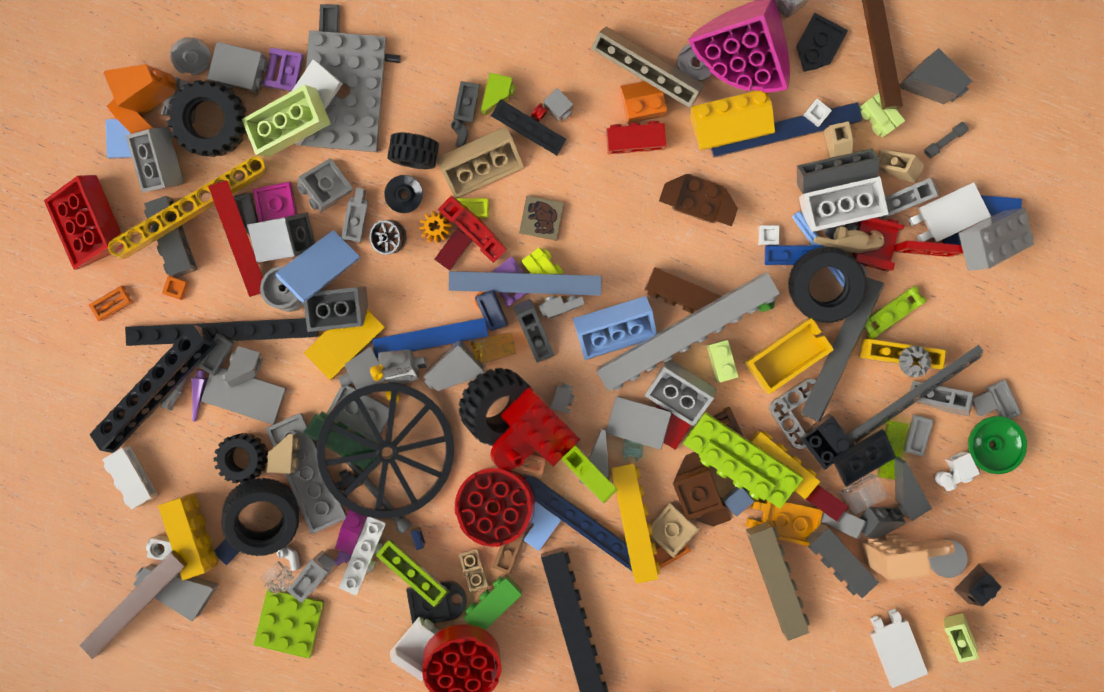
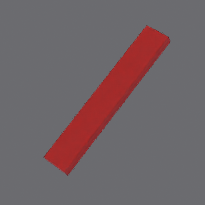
[208,180,263,297]

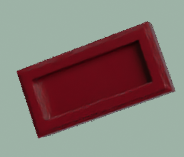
[434,229,472,271]
[806,485,849,523]

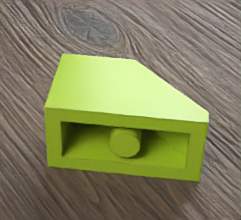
[481,73,516,115]

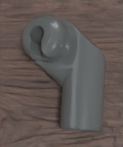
[451,119,469,147]

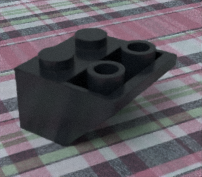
[801,414,855,470]

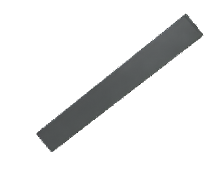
[801,277,885,422]
[847,345,983,444]

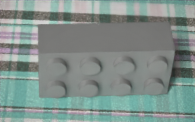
[959,207,1034,271]

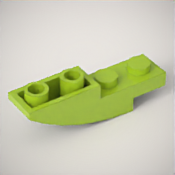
[562,445,618,504]

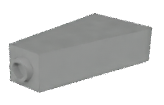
[133,564,219,621]

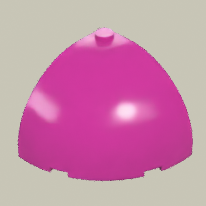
[688,0,790,92]

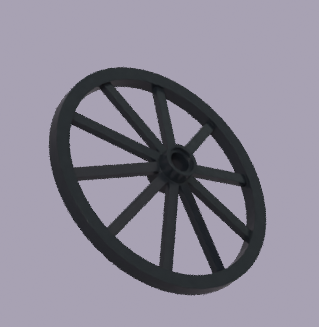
[317,383,454,519]

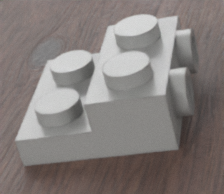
[297,158,353,213]
[539,295,585,319]

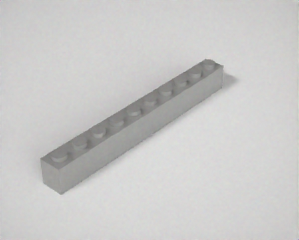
[596,271,780,391]

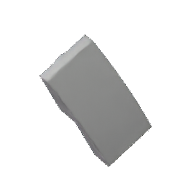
[821,512,866,539]

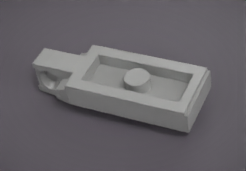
[341,188,368,243]

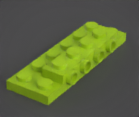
[683,412,803,509]

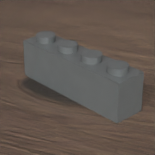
[797,149,879,194]
[144,196,198,277]
[806,523,879,598]

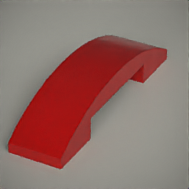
[438,195,507,263]

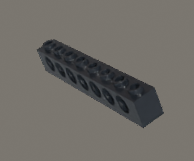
[89,324,217,453]

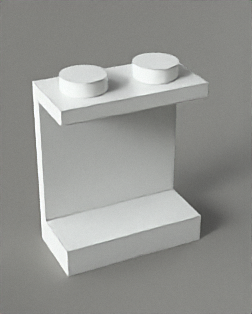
[390,617,442,681]

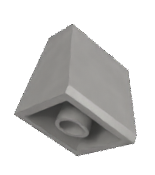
[424,340,486,391]

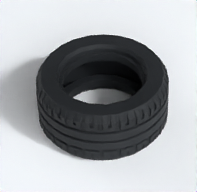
[221,478,299,556]

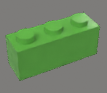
[464,574,522,630]

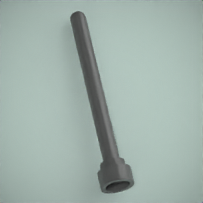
[347,461,412,534]

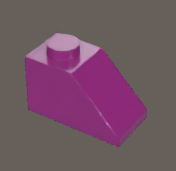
[335,510,367,556]

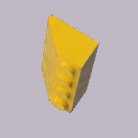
[690,91,775,151]

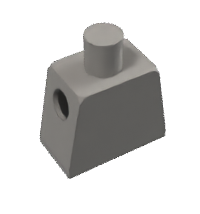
[338,347,386,389]

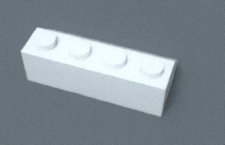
[799,177,889,232]

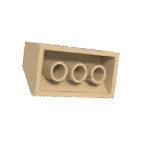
[437,127,524,198]

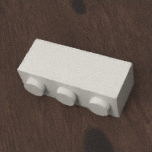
[102,446,158,510]

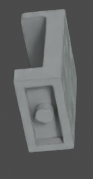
[207,42,268,94]

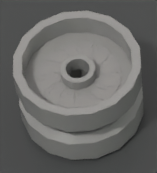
[260,266,304,312]

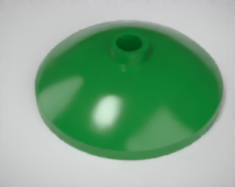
[968,416,1027,474]

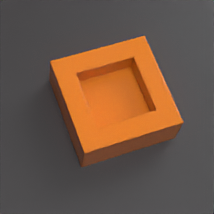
[162,276,189,300]

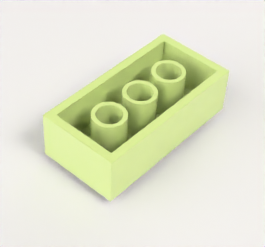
[242,85,331,157]

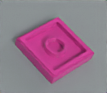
[252,182,298,222]

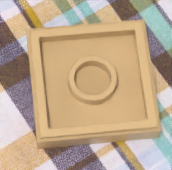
[650,503,699,558]

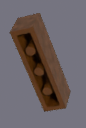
[644,268,722,314]

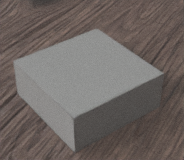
[972,391,998,416]

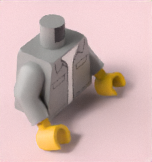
[370,349,427,403]

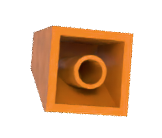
[103,64,178,114]

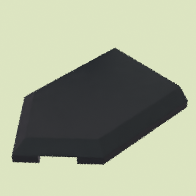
[796,13,848,72]

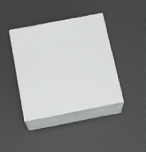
[803,99,832,127]
[758,225,779,245]

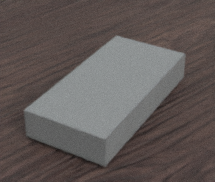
[985,379,1022,419]
[903,415,933,457]

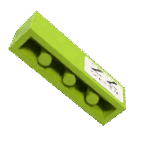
[376,540,449,607]

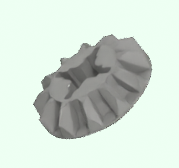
[899,346,932,377]

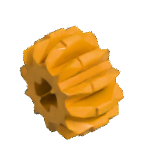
[419,211,452,244]

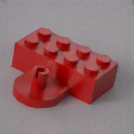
[491,387,581,470]

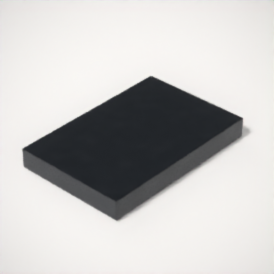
[832,429,896,486]

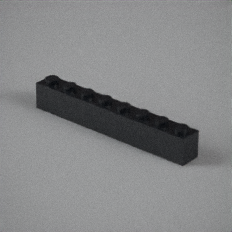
[541,548,609,692]

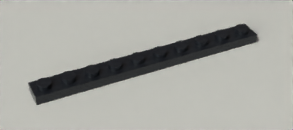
[125,318,318,346]

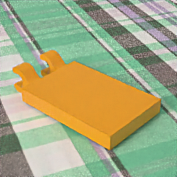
[745,499,823,546]

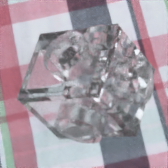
[260,561,295,595]

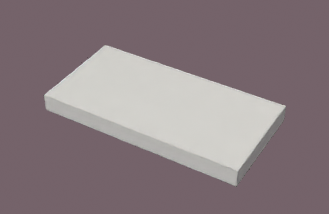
[291,60,343,146]

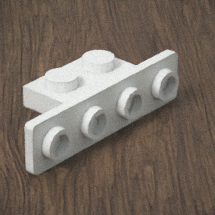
[339,517,386,595]

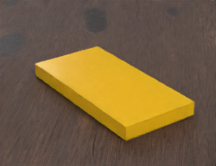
[304,309,386,380]

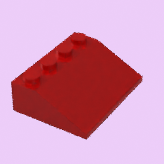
[44,175,124,270]

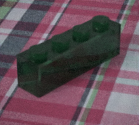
[303,411,383,470]

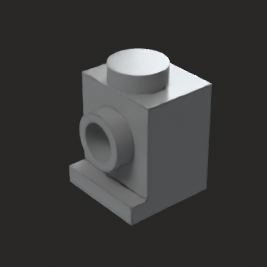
[550,383,574,414]

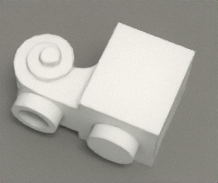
[935,451,980,491]

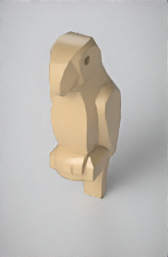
[813,226,884,253]

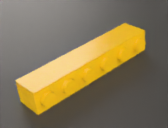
[611,463,661,584]

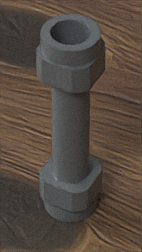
[924,122,969,158]

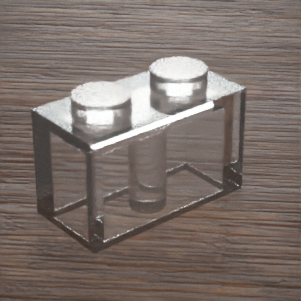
[838,474,889,515]

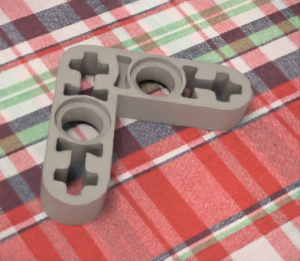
[769,379,816,449]

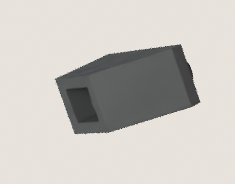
[860,507,906,537]

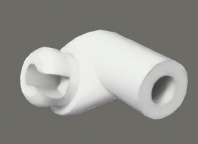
[277,546,301,571]

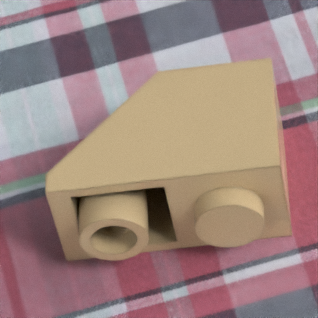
[824,121,853,158]
[267,434,300,474]

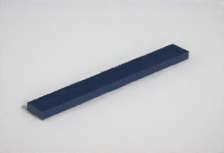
[711,102,862,158]
[524,475,632,571]

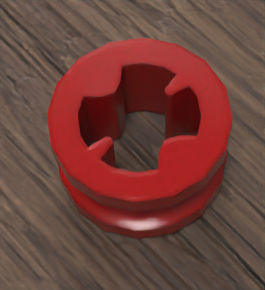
[530,103,548,122]

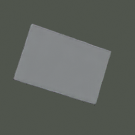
[325,385,389,443]
[606,396,672,450]

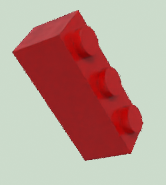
[606,121,666,155]

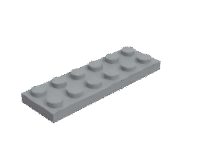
[266,413,347,534]

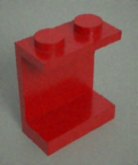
[852,217,905,272]

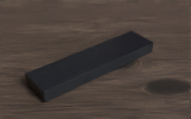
[491,99,566,156]

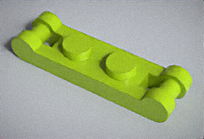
[864,285,927,339]

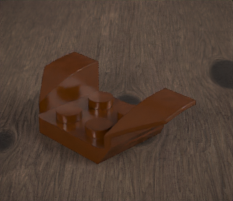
[659,174,738,227]
[673,452,731,526]

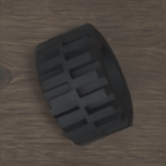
[387,132,439,170]
[214,433,268,483]

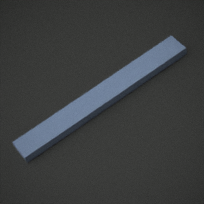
[449,271,602,296]

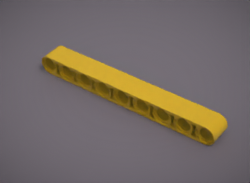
[108,156,266,259]

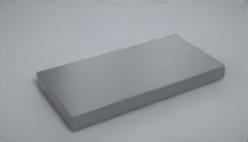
[201,367,287,425]

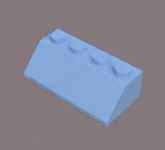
[572,296,657,360]

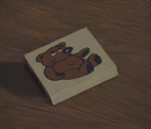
[519,195,564,241]

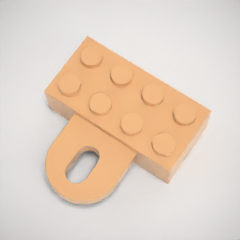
[862,534,955,580]

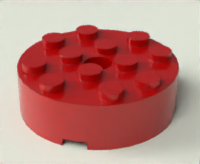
[455,467,535,547]
[423,624,502,692]

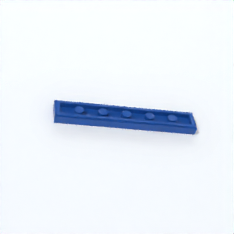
[372,318,489,358]

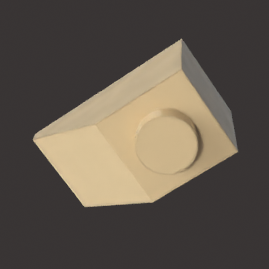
[878,149,924,183]

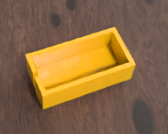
[744,318,834,394]
[158,493,218,580]

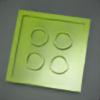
[254,588,324,659]

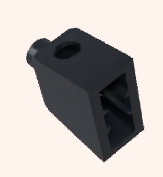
[954,564,1002,607]

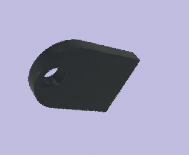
[406,581,467,624]

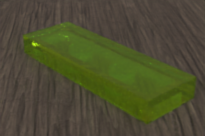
[877,421,908,480]

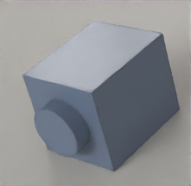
[721,487,754,517]

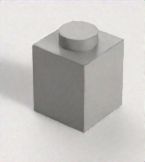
[543,88,573,122]

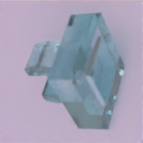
[623,439,643,462]

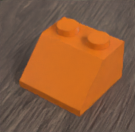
[620,81,667,124]

